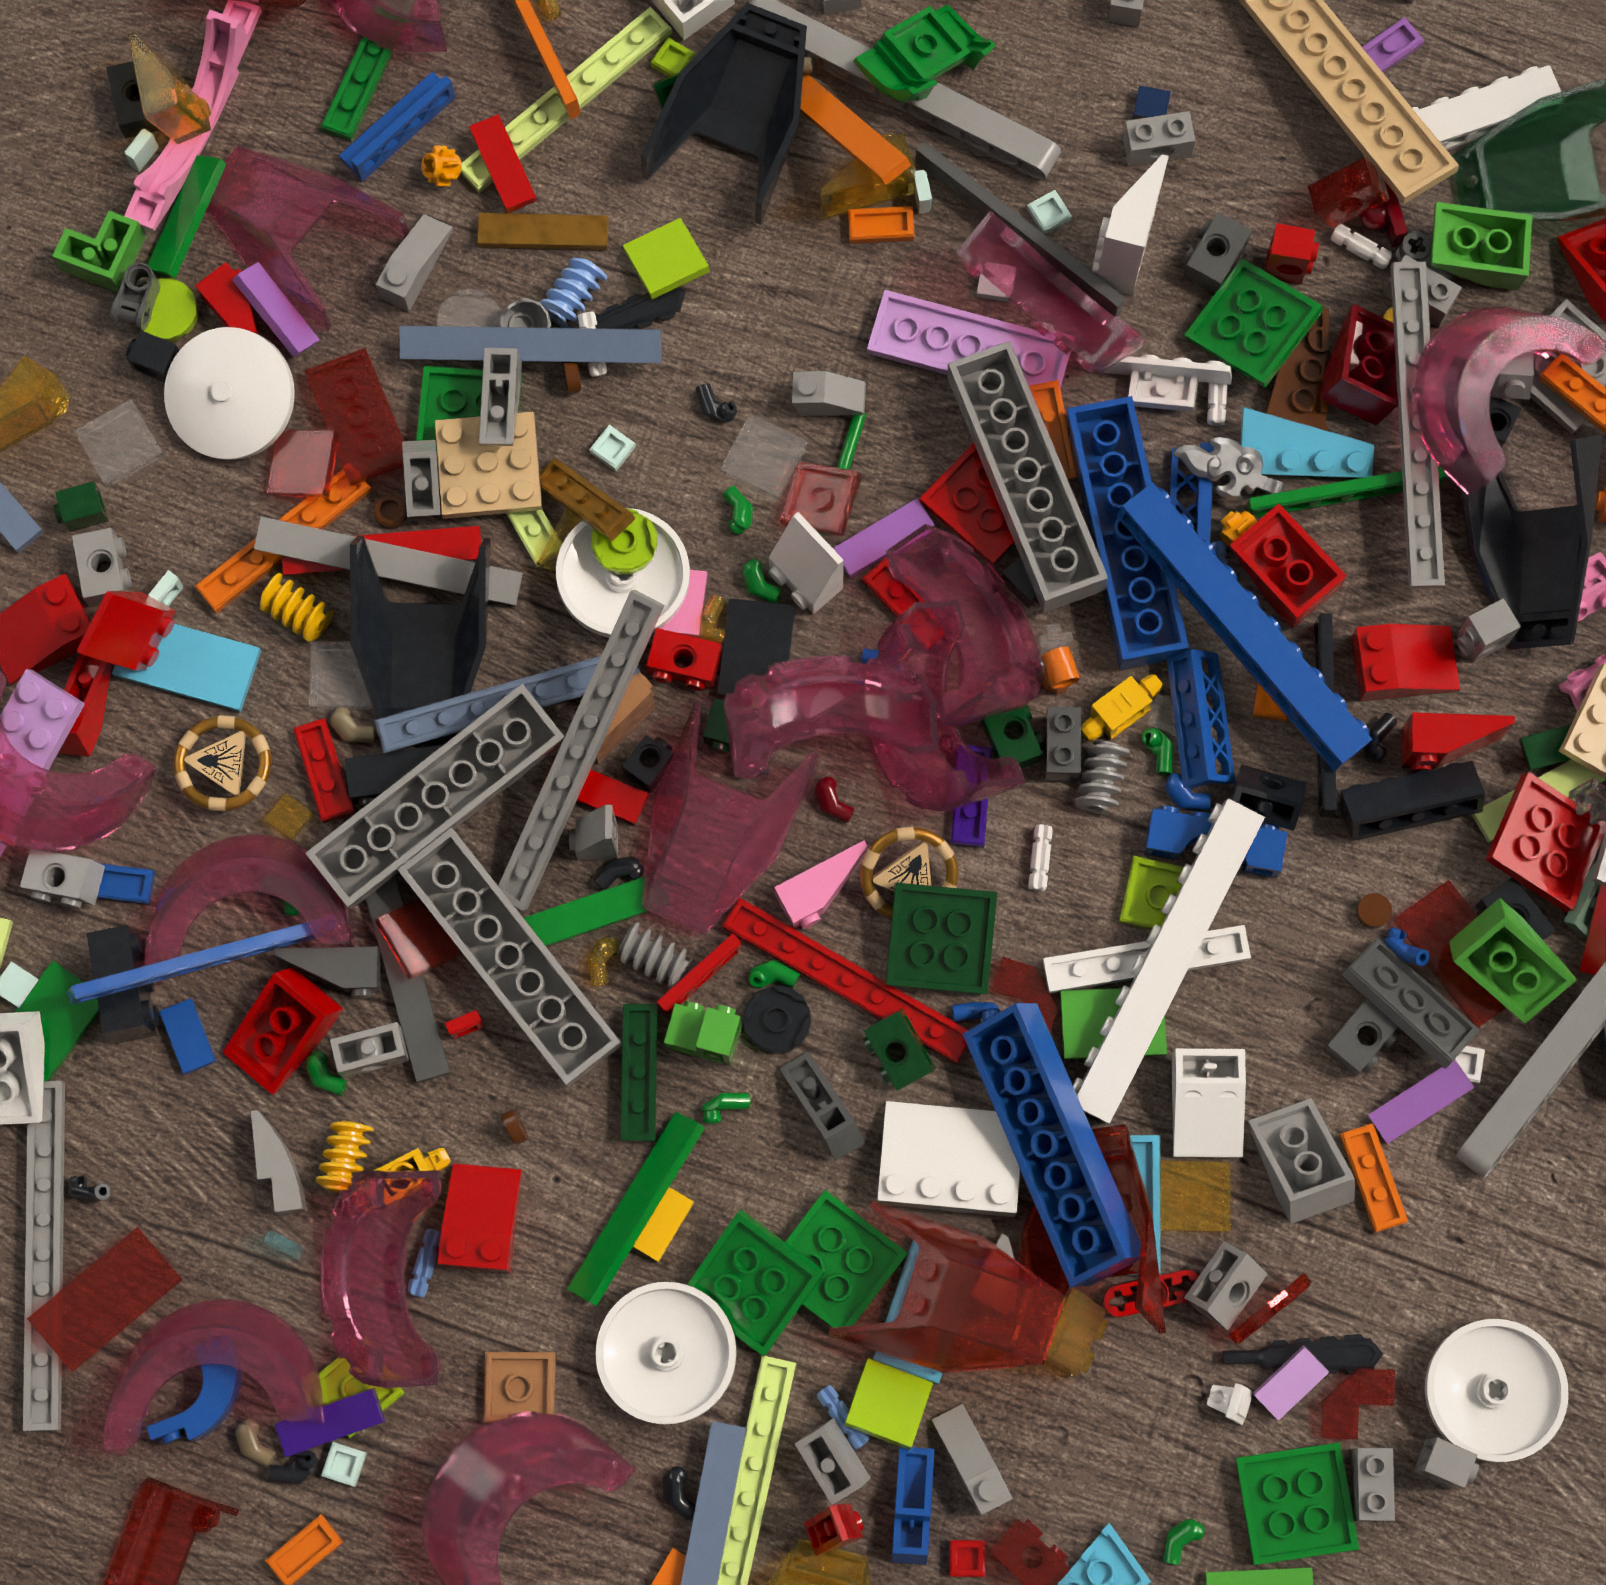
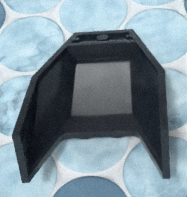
[641,3,807,225]
[1457,434,1603,649]
[350,536,491,745]

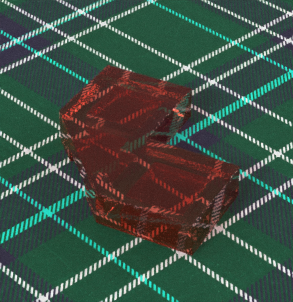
[992,957,1058,1032]
[1228,1273,1312,1344]
[1321,1367,1395,1440]

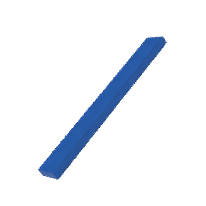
[67,914,340,1005]

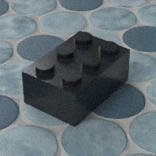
[86,925,161,1044]

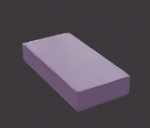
[1253,1345,1329,1421]

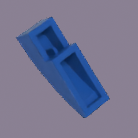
[891,1447,934,1565]

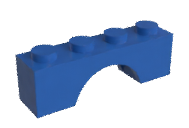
[1144,806,1288,878]

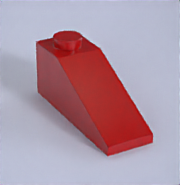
[195,262,259,335]
[59,653,112,757]
[804,1504,863,1557]

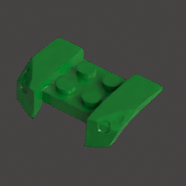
[853,4,996,102]

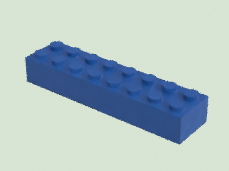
[1066,396,1189,670]
[963,1003,1146,1288]

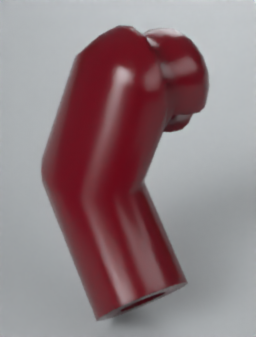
[815,776,855,823]

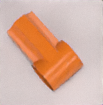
[1041,646,1080,695]

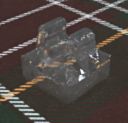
[1038,622,1074,666]
[1568,778,1606,825]

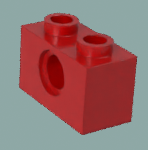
[1264,223,1319,285]
[646,628,722,691]

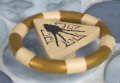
[173,715,272,811]
[860,826,959,919]

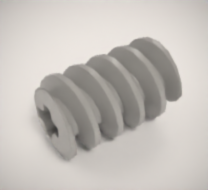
[1075,740,1130,815]
[617,922,693,989]

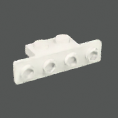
[1099,351,1232,412]

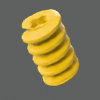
[260,572,334,642]
[315,1121,374,1196]

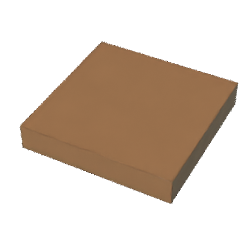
[483,1352,556,1424]

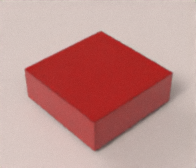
[445,1010,484,1040]
[949,1540,985,1577]

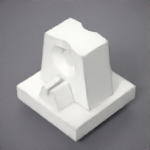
[1207,1383,1253,1425]

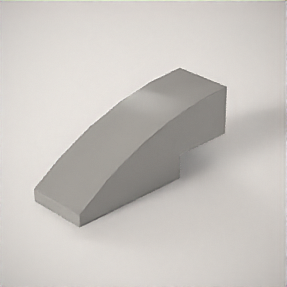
[251,1110,307,1216]

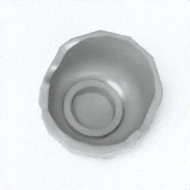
[499,298,551,328]

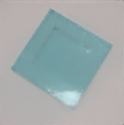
[263,1230,304,1261]

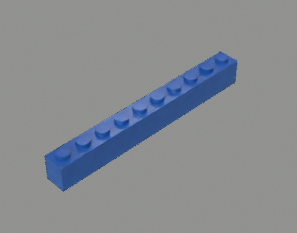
[1116,482,1372,772]

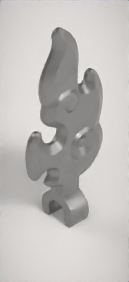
[1173,437,1285,501]

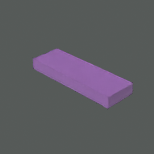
[1362,17,1424,73]
[232,262,320,358]
[833,498,935,578]
[1368,1059,1474,1144]

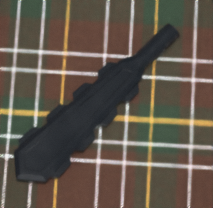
[579,287,686,329]
[1222,1334,1384,1375]

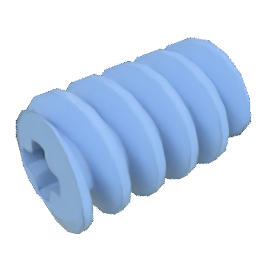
[540,257,608,328]

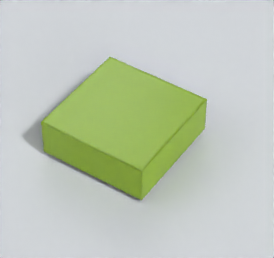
[651,37,695,76]

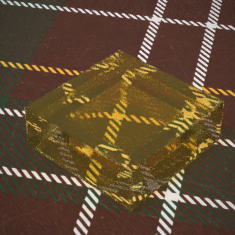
[265,793,313,841]

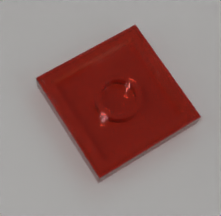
[267,430,340,498]
[780,461,862,537]
[375,899,463,980]

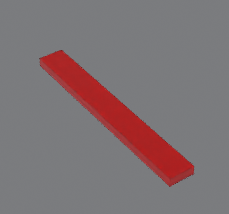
[722,897,969,1065]

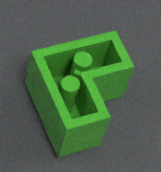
[52,211,146,292]
[664,1001,742,1066]

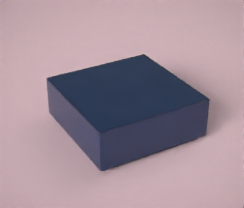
[1133,85,1171,119]

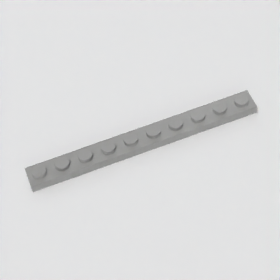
[1390,262,1445,589]
[498,590,665,911]
[23,1081,65,1432]

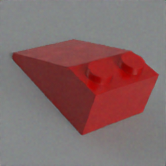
[1557,218,1606,324]
[1229,504,1347,629]
[0,573,91,685]
[77,591,176,670]
[1351,624,1460,702]
[1401,712,1515,773]
[222,967,343,1095]
[437,1163,522,1274]

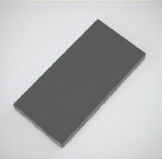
[1342,937,1480,1069]

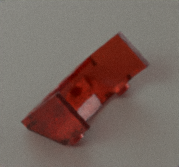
[102,1477,239,1585]

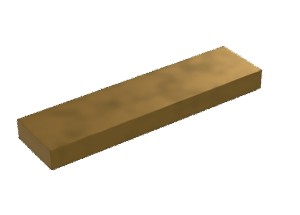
[477,213,609,250]
[539,458,636,542]

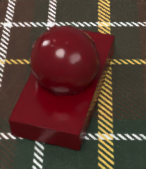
[1359,176,1408,248]

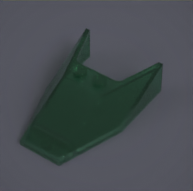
[1452,78,1606,221]

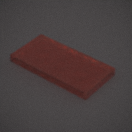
[304,348,404,486]
[1393,880,1506,1028]
[27,1227,182,1373]

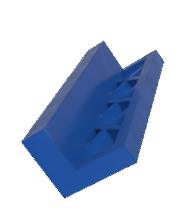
[339,71,456,182]
[1169,442,1214,543]
[1166,649,1236,789]

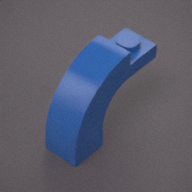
[146,1335,242,1445]

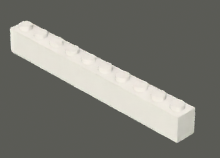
[1073,798,1265,1124]

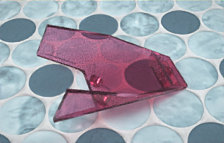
[207,146,409,330]
[642,702,819,935]

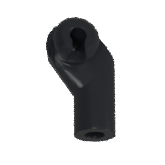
[695,383,738,423]
[1363,713,1397,763]
[593,856,644,890]
[67,1175,111,1203]
[268,1450,318,1485]
[662,1466,696,1521]

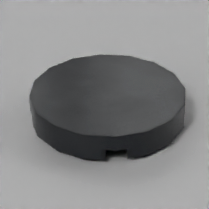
[743,985,811,1055]

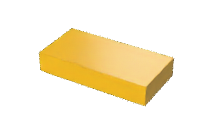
[633,1187,694,1262]

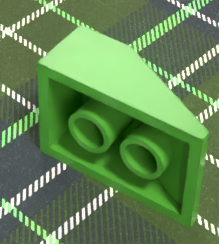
[1430,202,1533,290]
[1449,898,1576,1023]

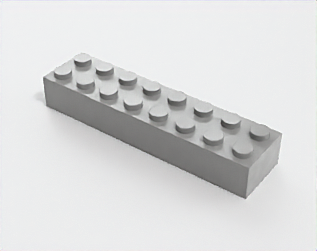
[947,341,1108,613]
[306,684,565,909]
[397,827,622,1087]

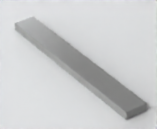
[254,516,523,606]

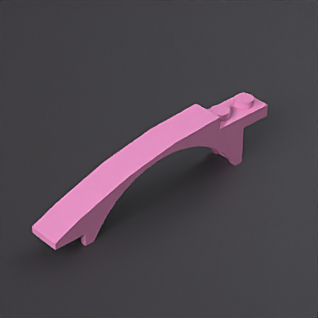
[124,0,262,231]

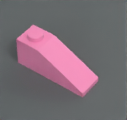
[774,840,868,929]

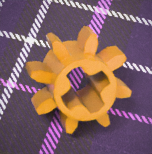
[421,146,462,186]
[1219,510,1257,547]

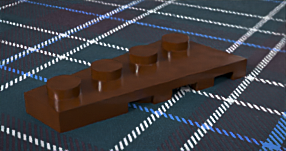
[1265,308,1329,431]

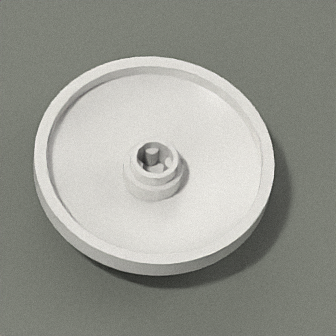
[164,327,295,460]
[556,508,690,638]
[596,1282,737,1424]
[1425,1319,1568,1462]

